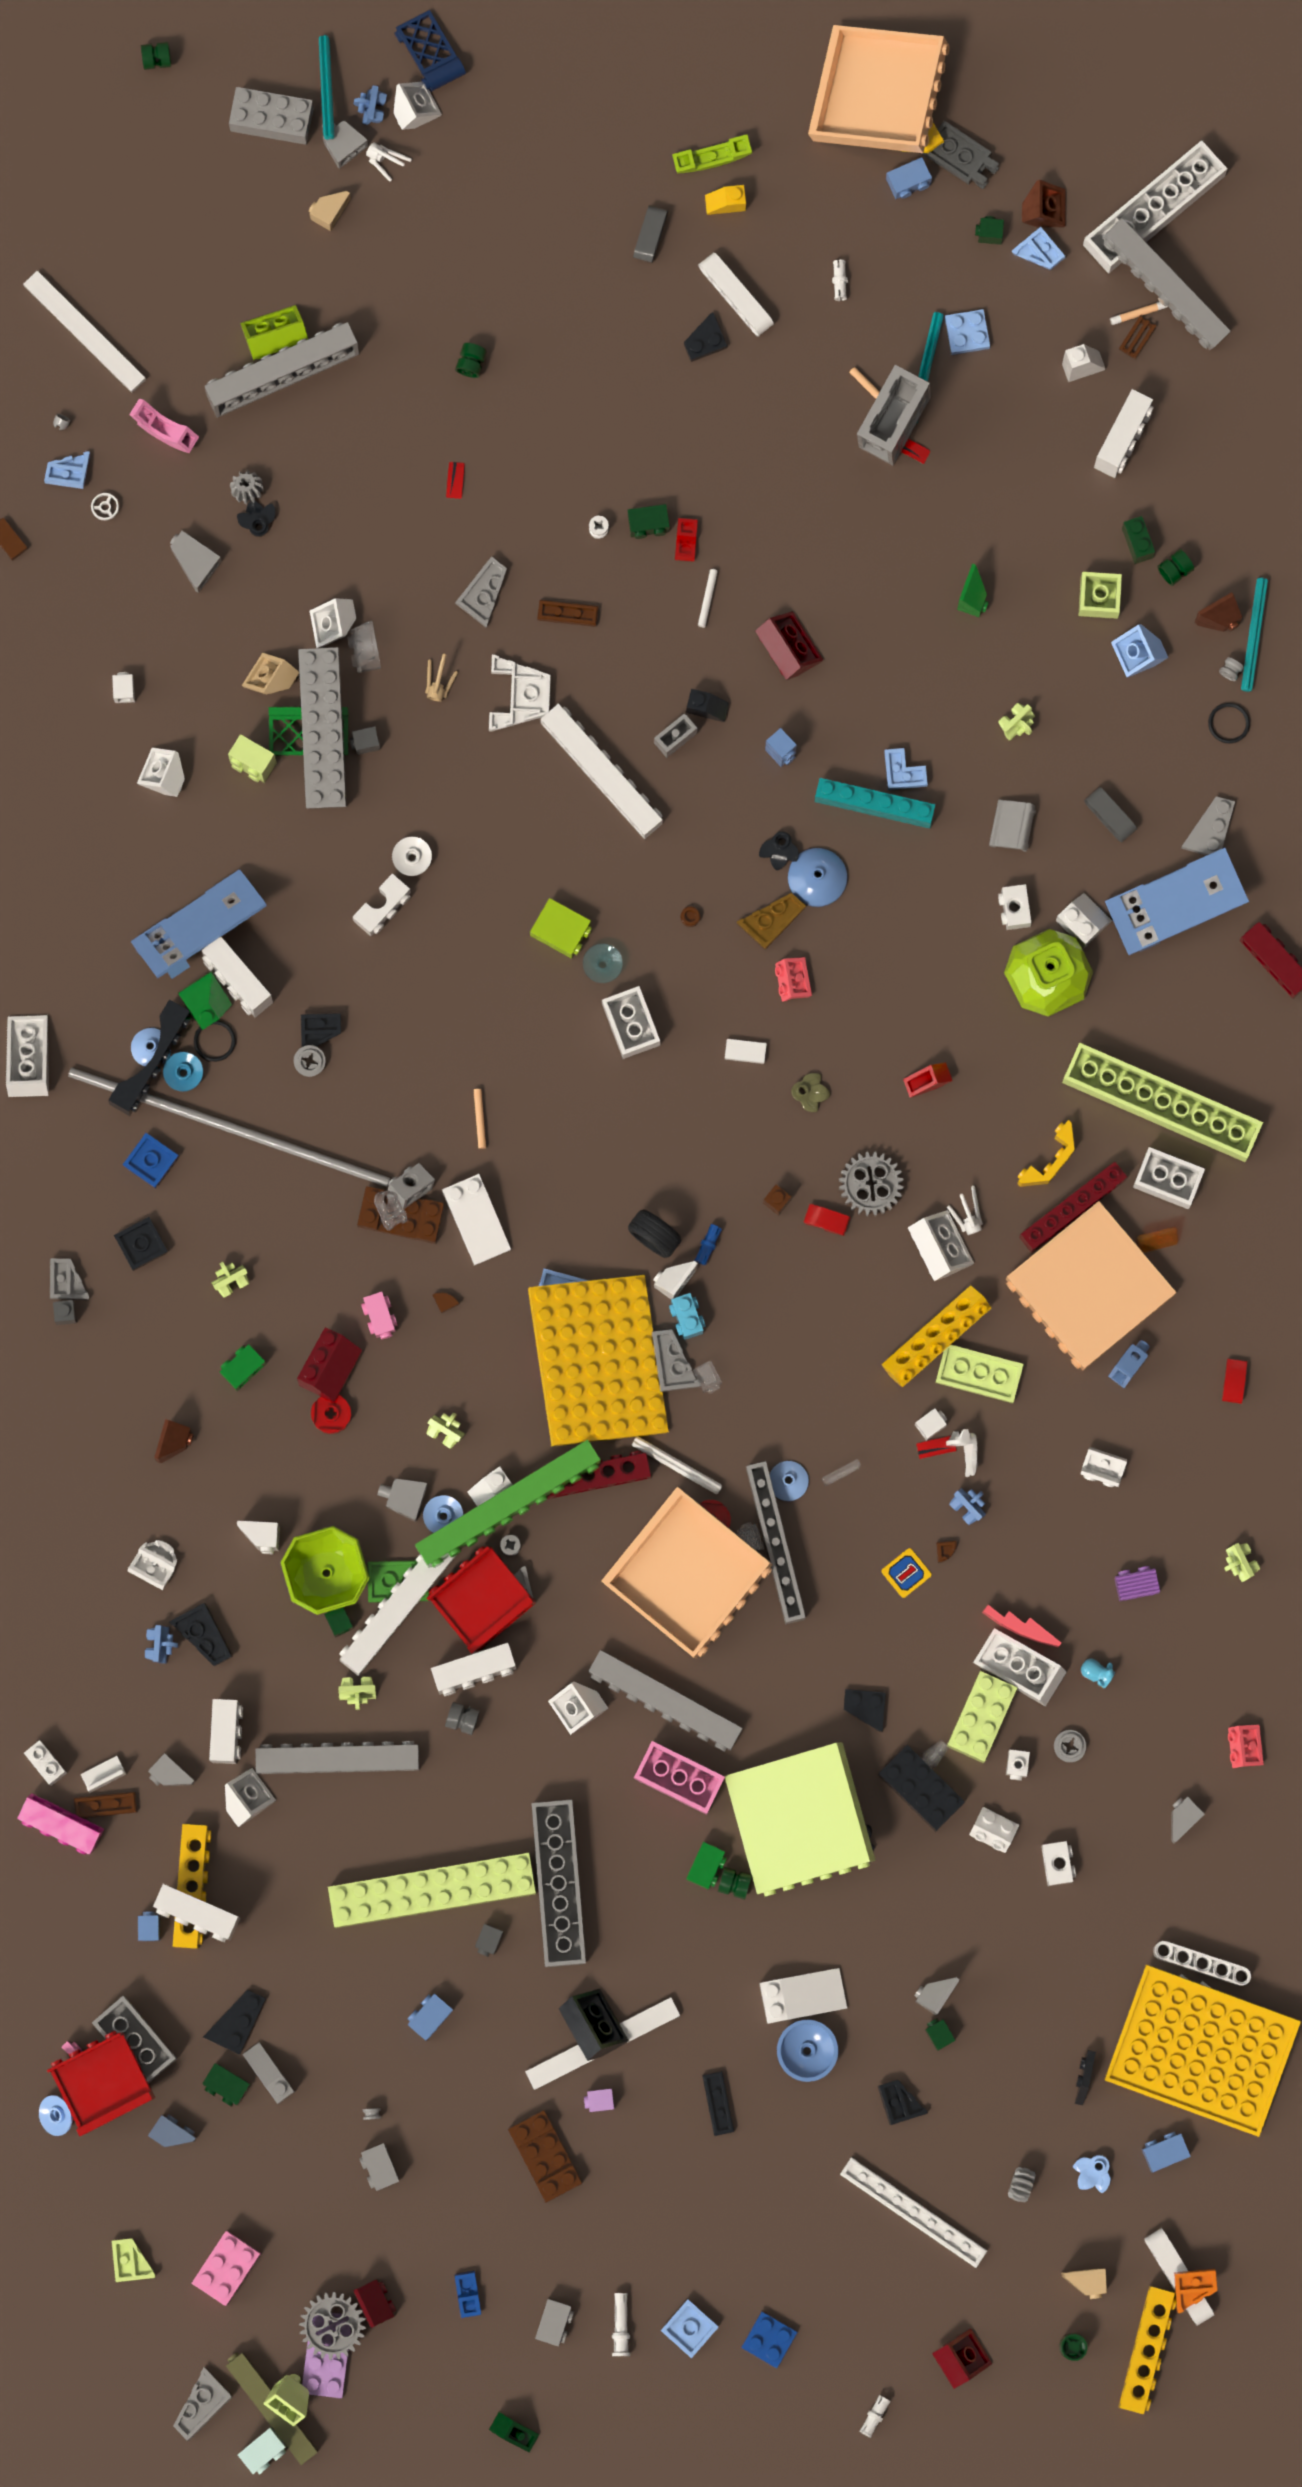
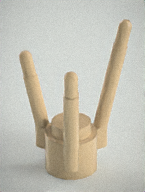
[425,653,458,702]

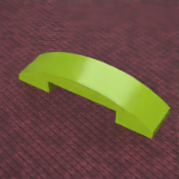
[672,134,752,174]

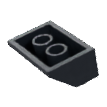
[558,1989,629,2061]

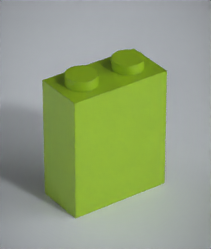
[530,898,592,959]

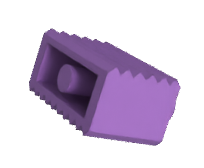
[1114,1566,1160,1602]

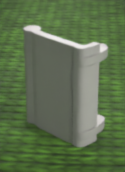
[989,800,1036,852]

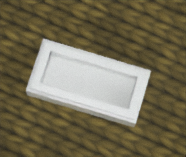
[725,1039,766,1064]

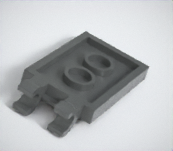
[922,121,999,189]

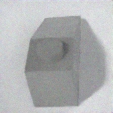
[243,2042,295,2104]

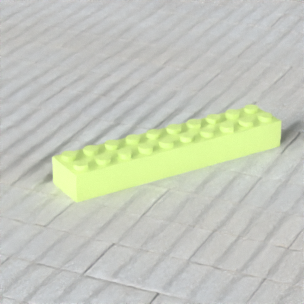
[1062,1043,1263,1162]
[328,1853,536,1928]

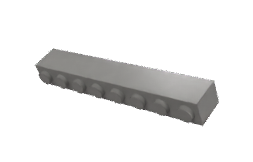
[1102,218,1230,350]
[746,1461,806,1625]
[589,1650,742,1752]
[256,1741,419,1774]

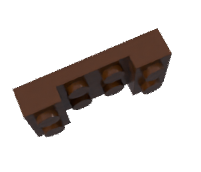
[357,1186,444,1244]
[508,2110,582,2203]

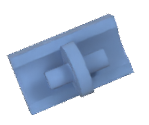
[353,85,387,125]
[949,1488,986,1525]
[145,1625,178,1664]

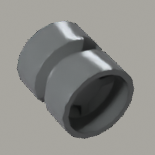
[445,1702,480,1735]

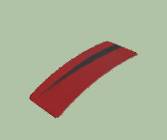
[901,439,930,464]
[446,462,465,499]
[916,1436,956,1459]

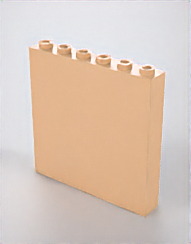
[808,25,949,153]
[1006,1201,1176,1371]
[601,1487,773,1659]

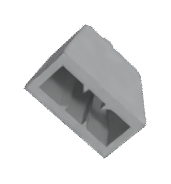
[322,121,368,169]
[377,1479,428,1522]

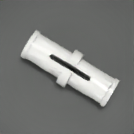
[832,260,848,301]
[859,2395,891,2438]

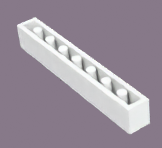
[541,704,663,839]
[339,1549,461,1676]

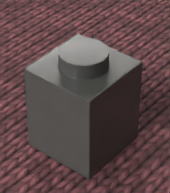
[349,727,380,755]
[53,1300,77,1325]
[475,1924,503,1957]

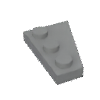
[455,556,507,627]
[1181,796,1235,856]
[652,1329,700,1392]
[173,2367,233,2441]

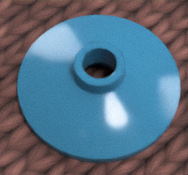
[163,1052,203,1092]

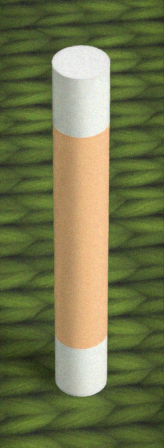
[1110,302,1168,325]

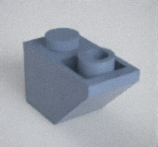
[148,2114,197,2147]

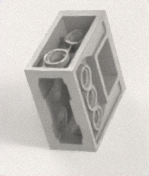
[857,365,931,466]

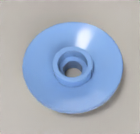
[131,1028,171,1067]
[769,1461,809,1501]
[423,1495,463,1533]
[39,2095,73,2136]

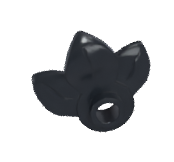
[237,500,276,537]
[759,832,799,871]

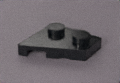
[684,313,727,362]

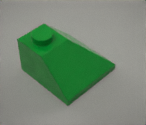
[957,563,989,617]
[178,972,232,1030]

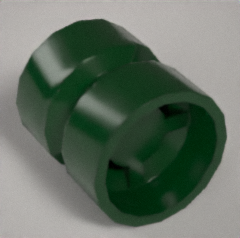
[141,42,171,70]
[455,343,487,378]
[1157,549,1195,586]
[718,1867,752,1900]
[1059,2333,1088,2361]

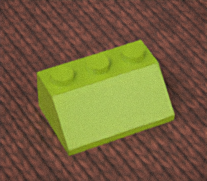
[240,305,308,360]

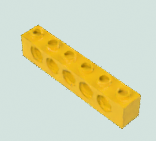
[881,1285,991,1387]
[173,1824,211,1949]
[1118,2286,1176,2414]

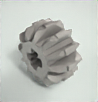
[230,470,264,505]
[1008,2167,1036,2202]

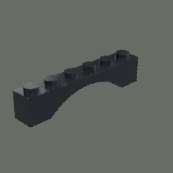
[108,999,192,1116]

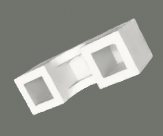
[353,874,411,936]

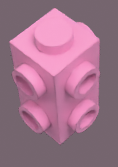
[361,1292,398,1340]

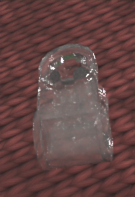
[374,1191,407,1231]

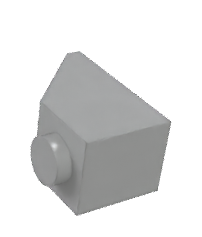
[148,1753,195,1786]
[1171,1797,1205,1843]

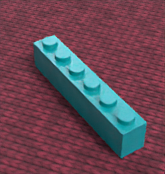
[814,778,935,829]

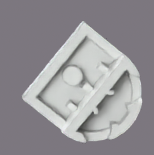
[128,1540,177,1590]

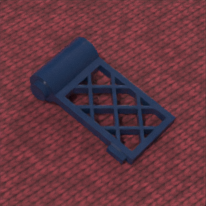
[394,10,466,92]

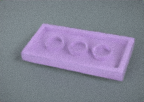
[302,2313,351,2398]

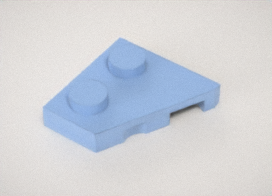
[1012,227,1066,270]
[44,452,90,489]

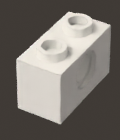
[998,884,1031,930]
[24,1740,67,1786]
[1041,1841,1076,1886]

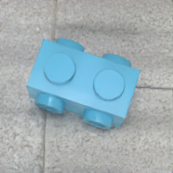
[669,1293,706,1340]

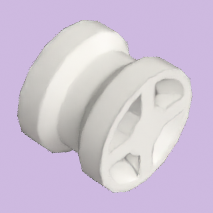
[589,516,609,539]

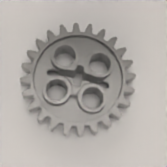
[839,1152,904,1217]
[299,2292,366,2360]

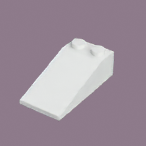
[6,1015,49,1097]
[442,1174,511,1266]
[973,1628,1066,1707]
[759,1968,847,2024]

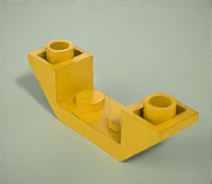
[1017,1120,1075,1187]

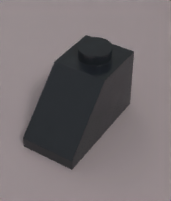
[686,689,729,722]

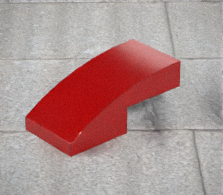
[675,518,698,562]
[804,1204,850,1236]
[1222,1359,1247,1404]

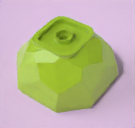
[1004,929,1093,1017]
[280,1526,370,1615]

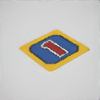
[881,1548,932,1598]

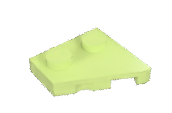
[112,2238,156,2282]

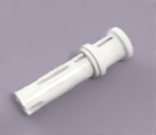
[612,2293,630,2356]

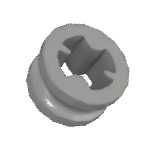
[363,2108,381,2120]

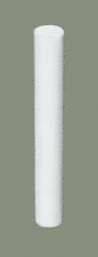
[698,569,718,628]

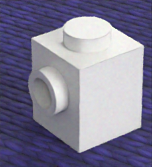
[1006,1750,1030,1781]

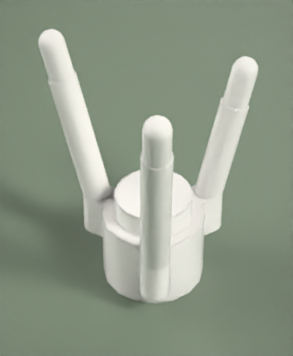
[366,142,412,181]
[947,1186,983,1235]

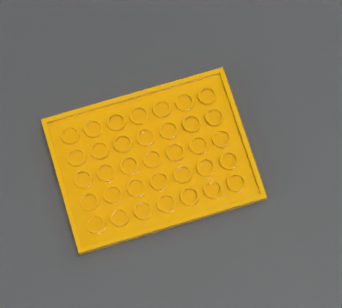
[528,1275,669,1447]
[1104,1964,1301,2137]

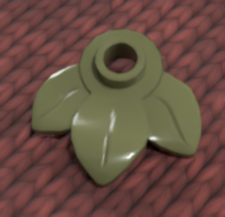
[791,1073,830,1112]

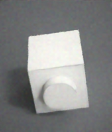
[112,672,135,703]
[915,1409,947,1441]

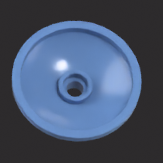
[788,848,847,907]
[777,2020,838,2082]

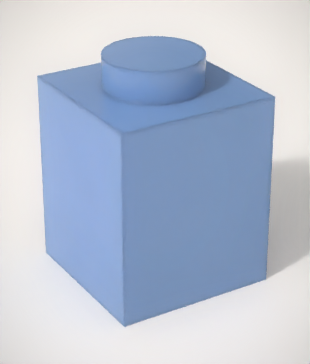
[138,1912,160,1941]

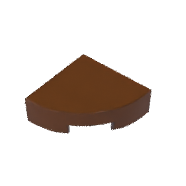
[432,1293,459,1313]
[936,1541,957,1563]

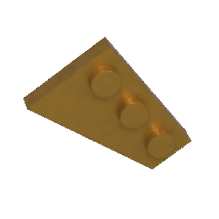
[736,893,806,950]

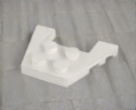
[489,655,550,732]

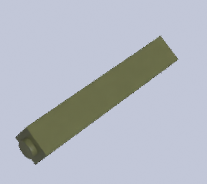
[226,2352,318,2465]

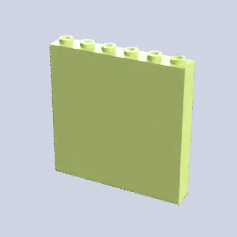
[725,1742,876,1897]

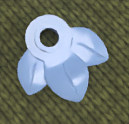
[1073,2155,1111,2193]

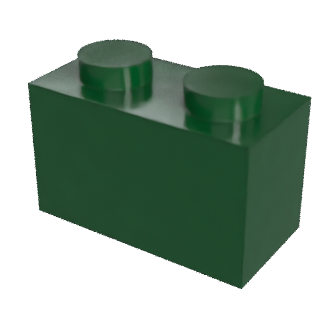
[627,504,670,539]
[1122,516,1155,564]
[202,2063,251,2107]

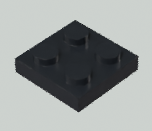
[114,1217,168,1271]

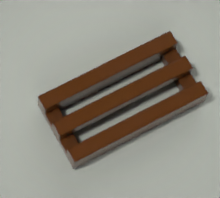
[1119,316,1156,359]

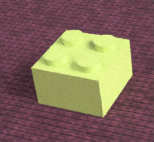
[1078,572,1122,619]
[228,734,276,783]

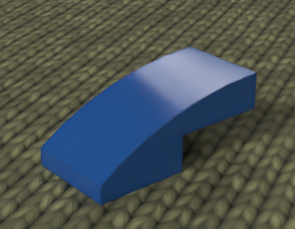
[454,2271,481,2318]

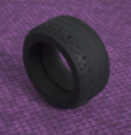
[628,1210,681,1258]

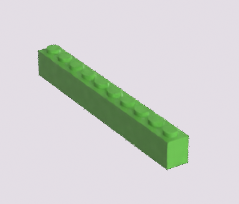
[415,1440,601,1568]

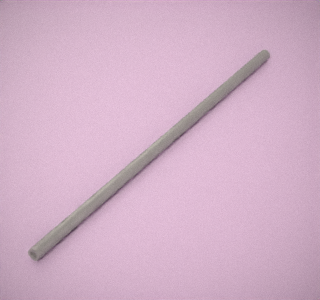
[68,1067,390,1187]

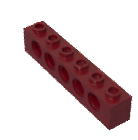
[1019,1162,1127,1253]
[531,1451,651,1499]

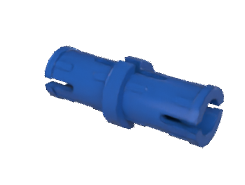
[694,1224,722,1266]

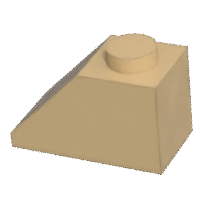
[309,191,351,231]

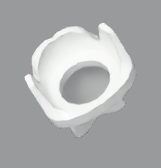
[946,1429,978,1477]

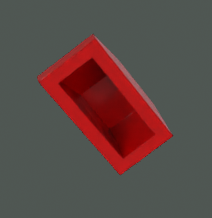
[903,1062,953,1098]

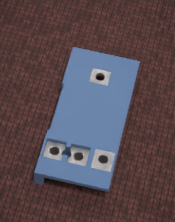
[1105,848,1249,955]
[131,869,267,979]

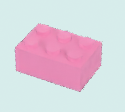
[192,2231,262,2306]

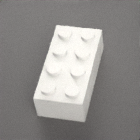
[1094,389,1154,478]
[201,937,273,1018]
[431,1643,516,1696]
[153,1884,241,1943]

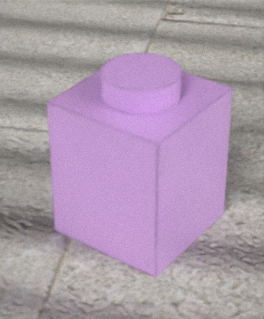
[584,2089,614,2112]

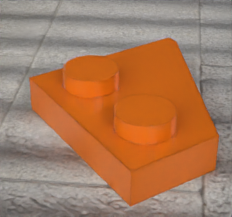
[1174,2269,1217,2313]

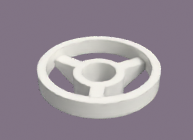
[91,493,119,521]

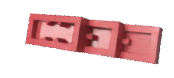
[982,1605,1061,1648]

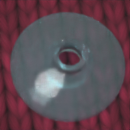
[583,944,623,983]

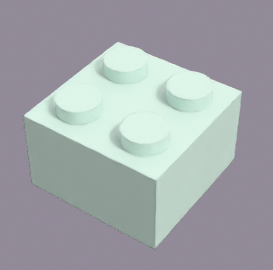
[238,2427,287,2474]

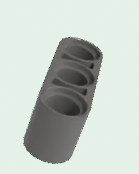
[633,205,668,263]
[1084,787,1137,843]

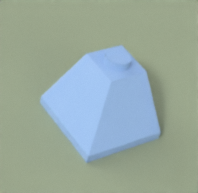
[1111,624,1168,677]

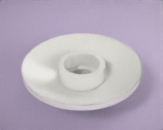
[392,837,432,876]

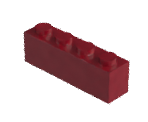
[1240,922,1302,999]

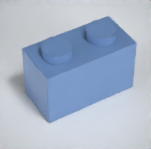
[886,157,932,199]
[765,728,797,767]
[408,1994,453,2041]
[1142,2131,1191,2172]

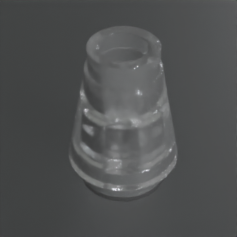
[920,1740,949,1769]

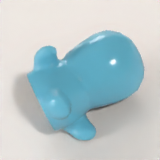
[1081,1658,1115,1689]

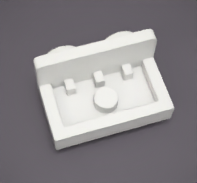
[1081,1447,1127,1487]
[969,1807,1019,1853]

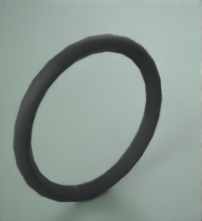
[1208,703,1250,743]
[194,1020,236,1062]

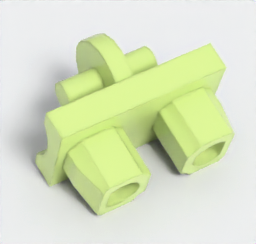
[998,703,1035,740]
[211,1262,249,1297]
[426,1412,465,1448]
[1224,1543,1260,1582]
[339,1677,376,1710]

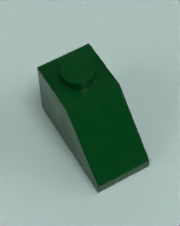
[489,2412,539,2452]

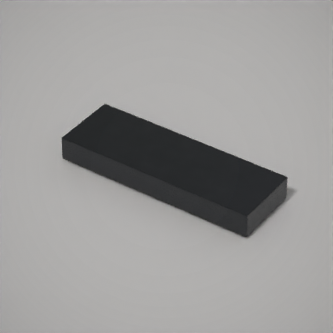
[702,2071,734,2136]

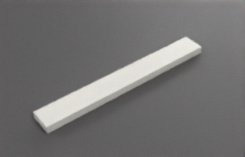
[23,271,146,393]
[525,1998,680,2090]
[840,2157,987,2268]

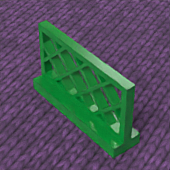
[269,707,349,756]

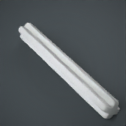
[632,1437,722,1494]

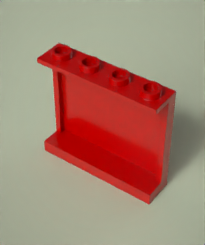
[427,1546,537,1654]
[47,2030,156,2137]

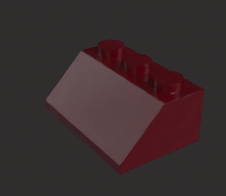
[755,611,823,680]
[297,1327,363,1403]

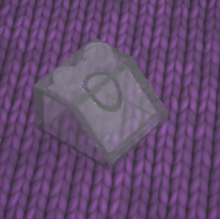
[347,621,381,673]

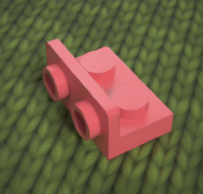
[775,957,812,1002]
[1228,1725,1264,1768]

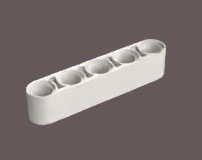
[698,253,774,336]
[1153,1941,1251,1986]
[1144,2228,1214,2326]

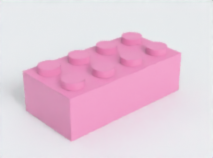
[634,1741,725,1815]

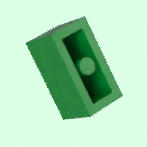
[220,1344,266,1391]
[686,1842,727,1890]

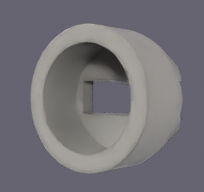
[53,413,70,430]

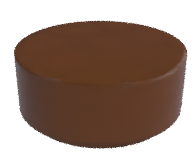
[680,906,700,927]

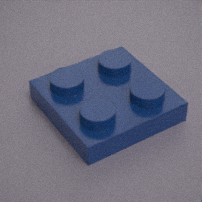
[123,1133,179,1189]
[741,2311,797,2368]

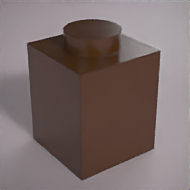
[763,1185,792,1216]

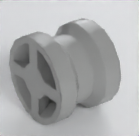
[1219,657,1244,681]
[500,1535,521,1556]

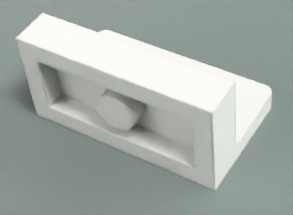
[81,1756,126,1793]

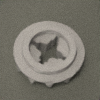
[294,1045,326,1077]
[1054,1730,1086,1763]

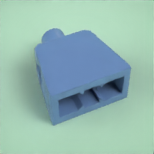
[1108,1340,1150,1388]

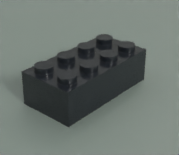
[878,1745,965,1832]

